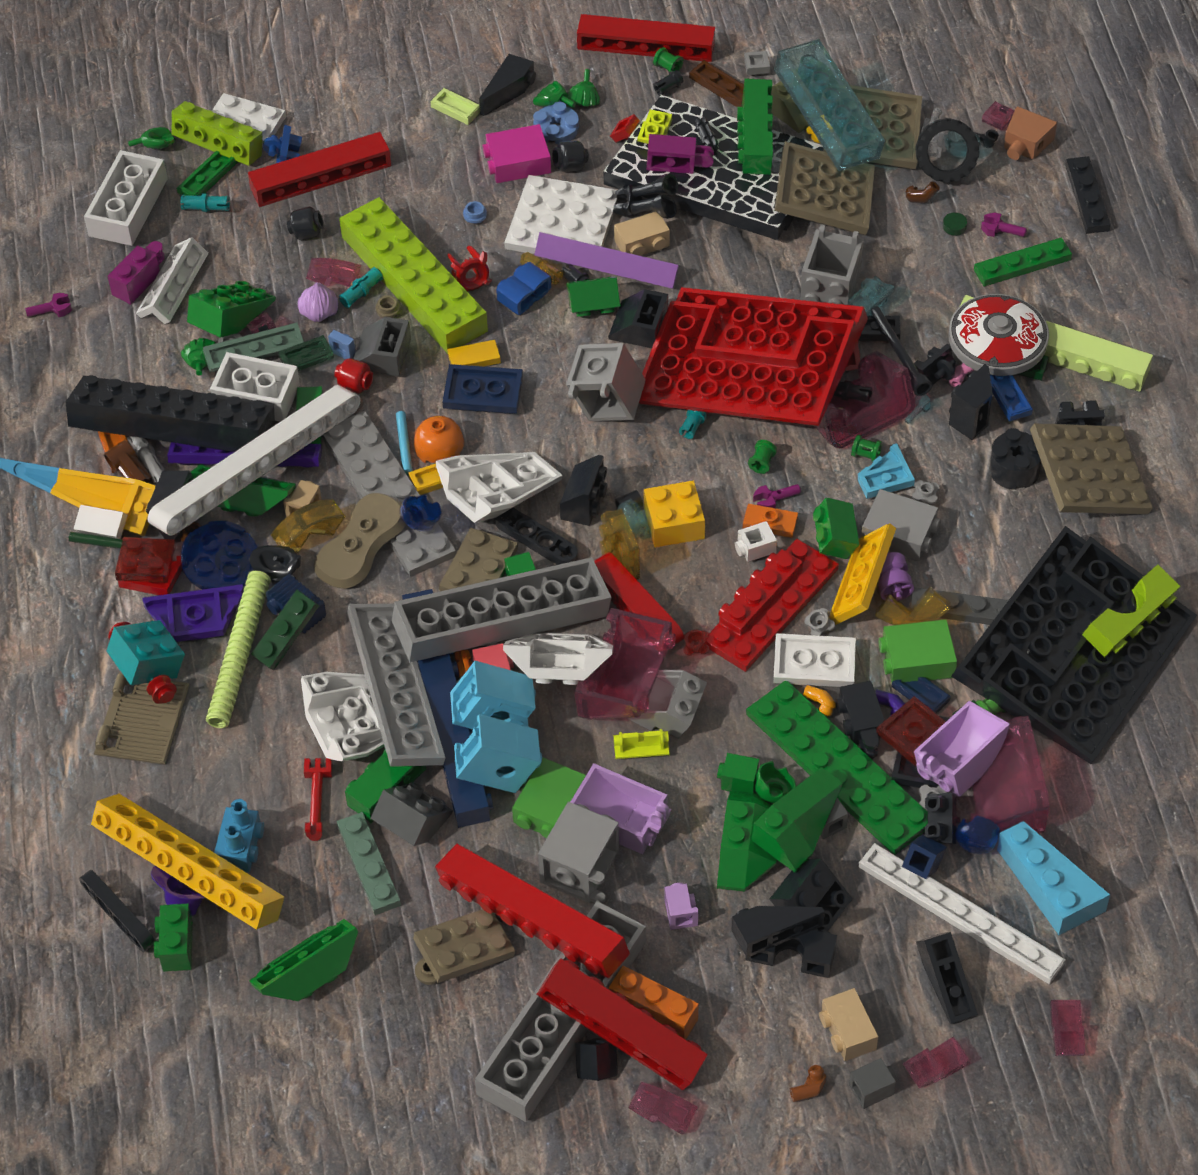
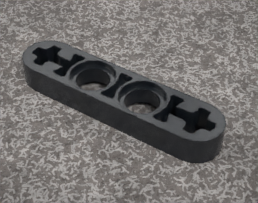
[494,507,578,565]
[79,870,155,953]

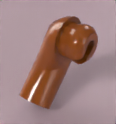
[790,1065,826,1102]

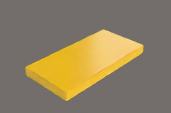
[829,523,896,625]

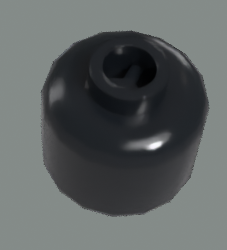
[552,141,589,172]
[287,206,324,240]

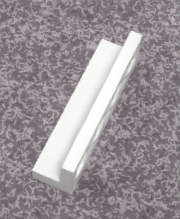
[136,237,208,324]

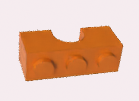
[609,966,699,1040]

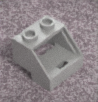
[628,670,707,738]

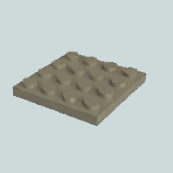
[823,82,922,169]
[774,141,875,235]
[1030,423,1153,514]

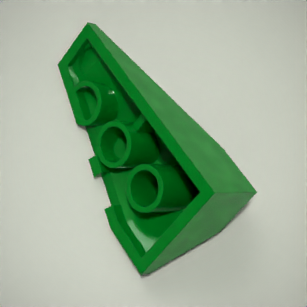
[751,767,843,873]

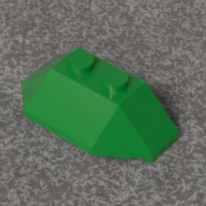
[190,465,296,516]
[717,791,777,892]
[249,919,358,1001]

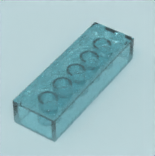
[774,39,885,171]

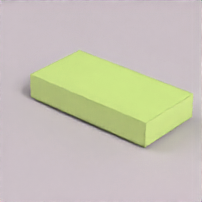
[430,88,480,125]

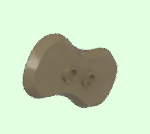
[314,493,408,589]

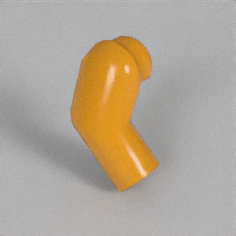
[803,685,836,716]

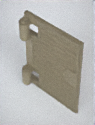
[94,672,190,765]

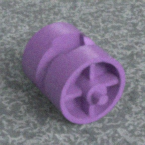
[878,552,914,602]

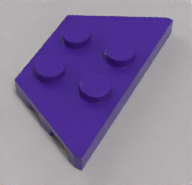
[142,584,244,642]

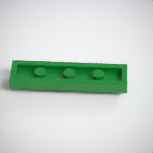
[974,237,1072,287]

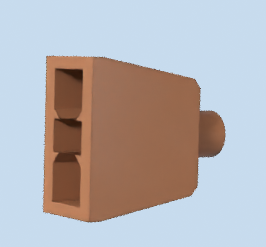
[1004,106,1057,160]

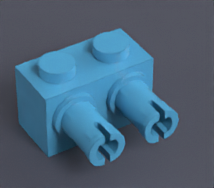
[214,799,264,873]

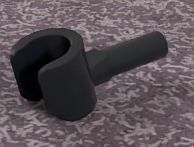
[974,130,999,148]

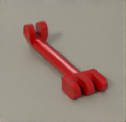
[304,758,332,841]

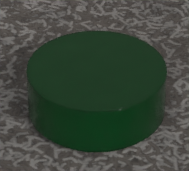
[943,212,967,236]

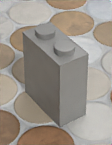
[861,489,940,561]

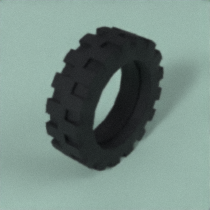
[915,118,980,183]

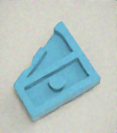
[857,443,915,499]

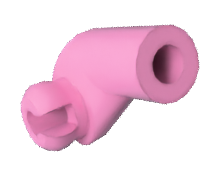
[949,363,974,387]

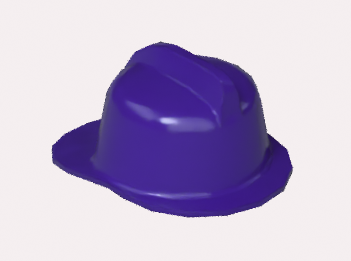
[151,866,206,916]

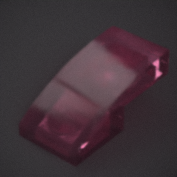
[306,258,361,287]
[1050,1000,1085,1056]
[903,1036,970,1089]
[628,1082,698,1135]

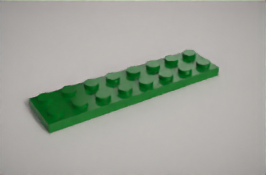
[746,681,928,855]

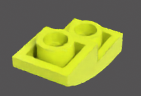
[637,109,672,144]

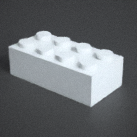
[84,150,168,246]

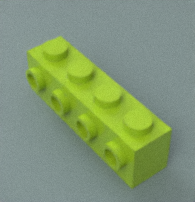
[172,101,263,166]

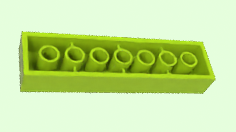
[339,197,488,354]

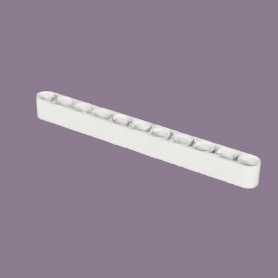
[148,385,360,536]

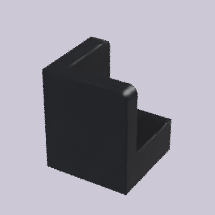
[575,1038,618,1081]

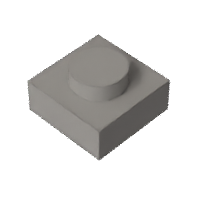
[744,51,770,75]

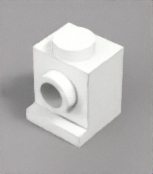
[735,521,777,562]

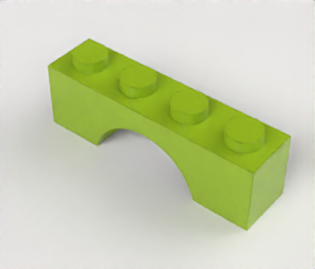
[1082,564,1181,657]

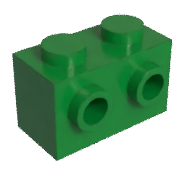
[567,276,620,317]
[813,497,859,559]
[154,904,193,972]

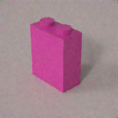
[482,124,551,183]

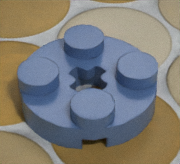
[533,102,579,144]

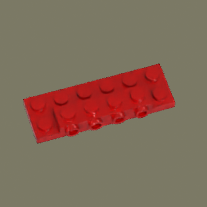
[703,539,839,672]

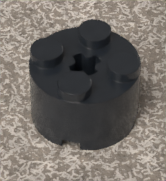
[989,428,1041,489]

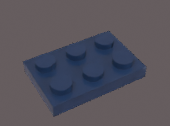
[442,364,523,414]

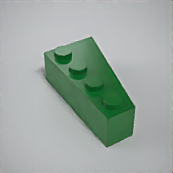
[737,78,773,175]

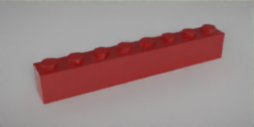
[435,843,630,979]

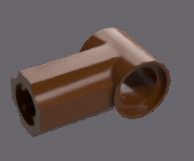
[103,440,152,483]

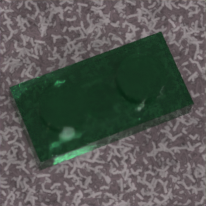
[278,335,334,371]

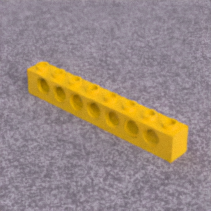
[91,794,285,930]

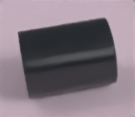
[615,490,643,515]

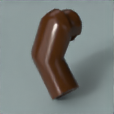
[906,181,940,203]

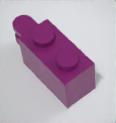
[646,134,714,174]
[108,241,165,305]

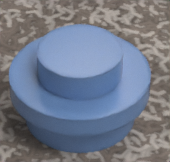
[463,201,487,223]

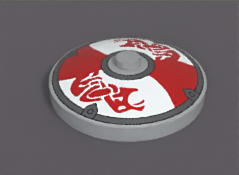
[948,294,1049,376]

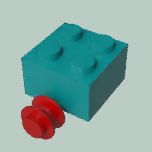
[106,620,185,704]

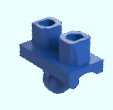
[263,125,302,163]

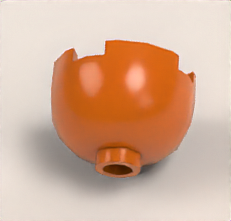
[414,415,464,463]

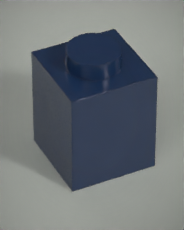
[902,835,947,879]

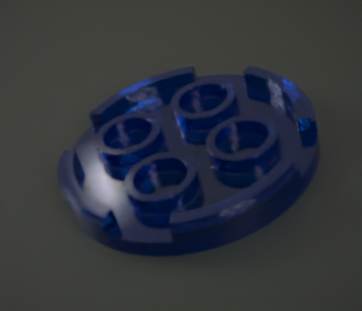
[181,521,258,590]

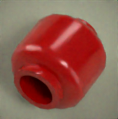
[334,358,373,394]

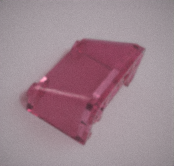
[815,351,915,449]
[575,608,676,720]
[970,716,1049,840]

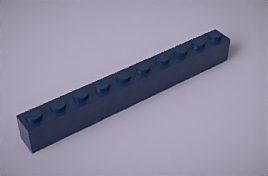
[402,589,494,828]

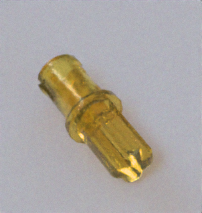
[520,252,563,284]

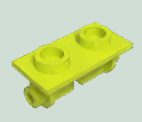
[613,729,670,759]

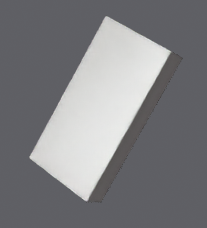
[74,505,127,539]

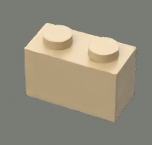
[614,211,670,256]
[819,988,878,1061]

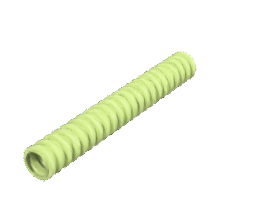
[206,571,271,728]

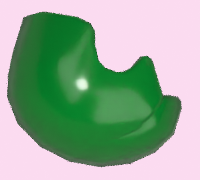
[755,761,796,803]

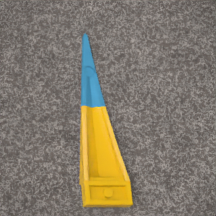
[0,458,155,536]

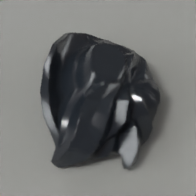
[249,545,301,583]

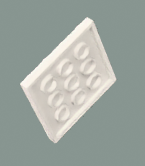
[504,175,619,254]

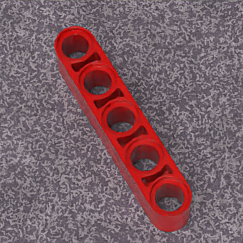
[594,552,684,653]

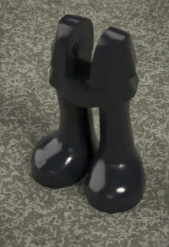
[614,174,678,219]

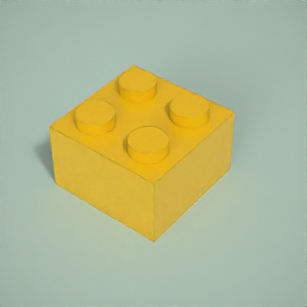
[644,480,705,548]

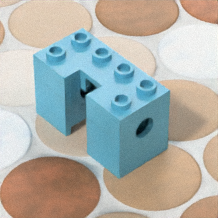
[450,661,542,793]

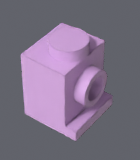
[664,883,698,930]

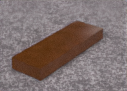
[689,60,744,107]

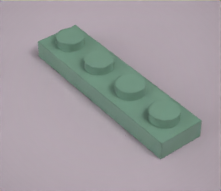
[203,322,305,373]
[336,812,401,915]

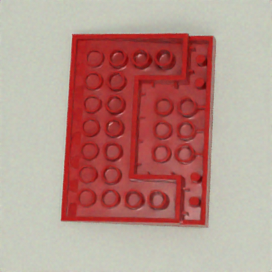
[639,287,868,426]

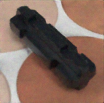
[695,117,719,152]

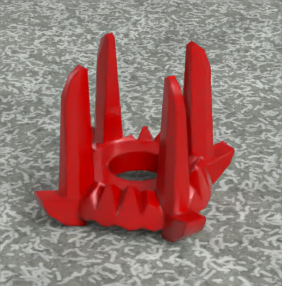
[447,246,492,292]

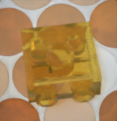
[599,508,640,580]

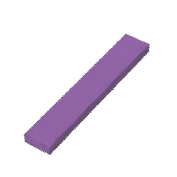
[534,232,679,289]

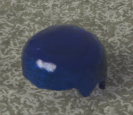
[400,495,442,532]
[955,816,1001,854]

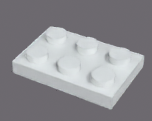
[212,93,286,147]
[773,633,856,687]

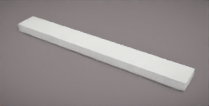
[859,843,1066,985]

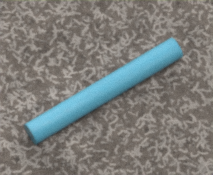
[396,411,413,476]

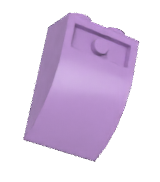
[914,701,1010,797]
[570,763,671,854]

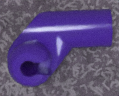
[875,689,907,720]

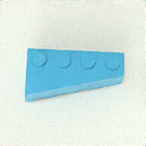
[997,821,1110,935]

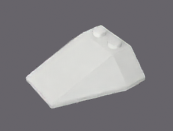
[436,452,563,523]
[503,632,613,685]

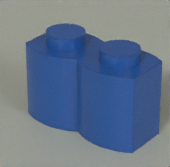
[496,262,552,315]

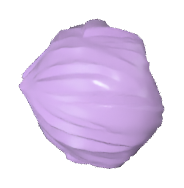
[298,282,339,322]

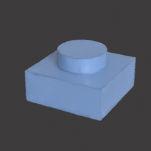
[328,330,356,359]

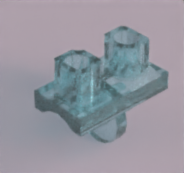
[848,276,894,316]

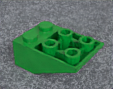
[187,281,276,338]

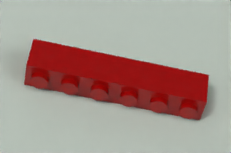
[577,14,715,62]
[248,132,391,207]
[536,958,708,1090]

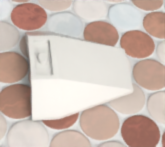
[301,672,384,761]

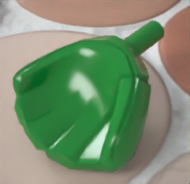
[567,69,600,107]
[533,81,576,108]
[128,127,175,149]
[181,338,216,376]

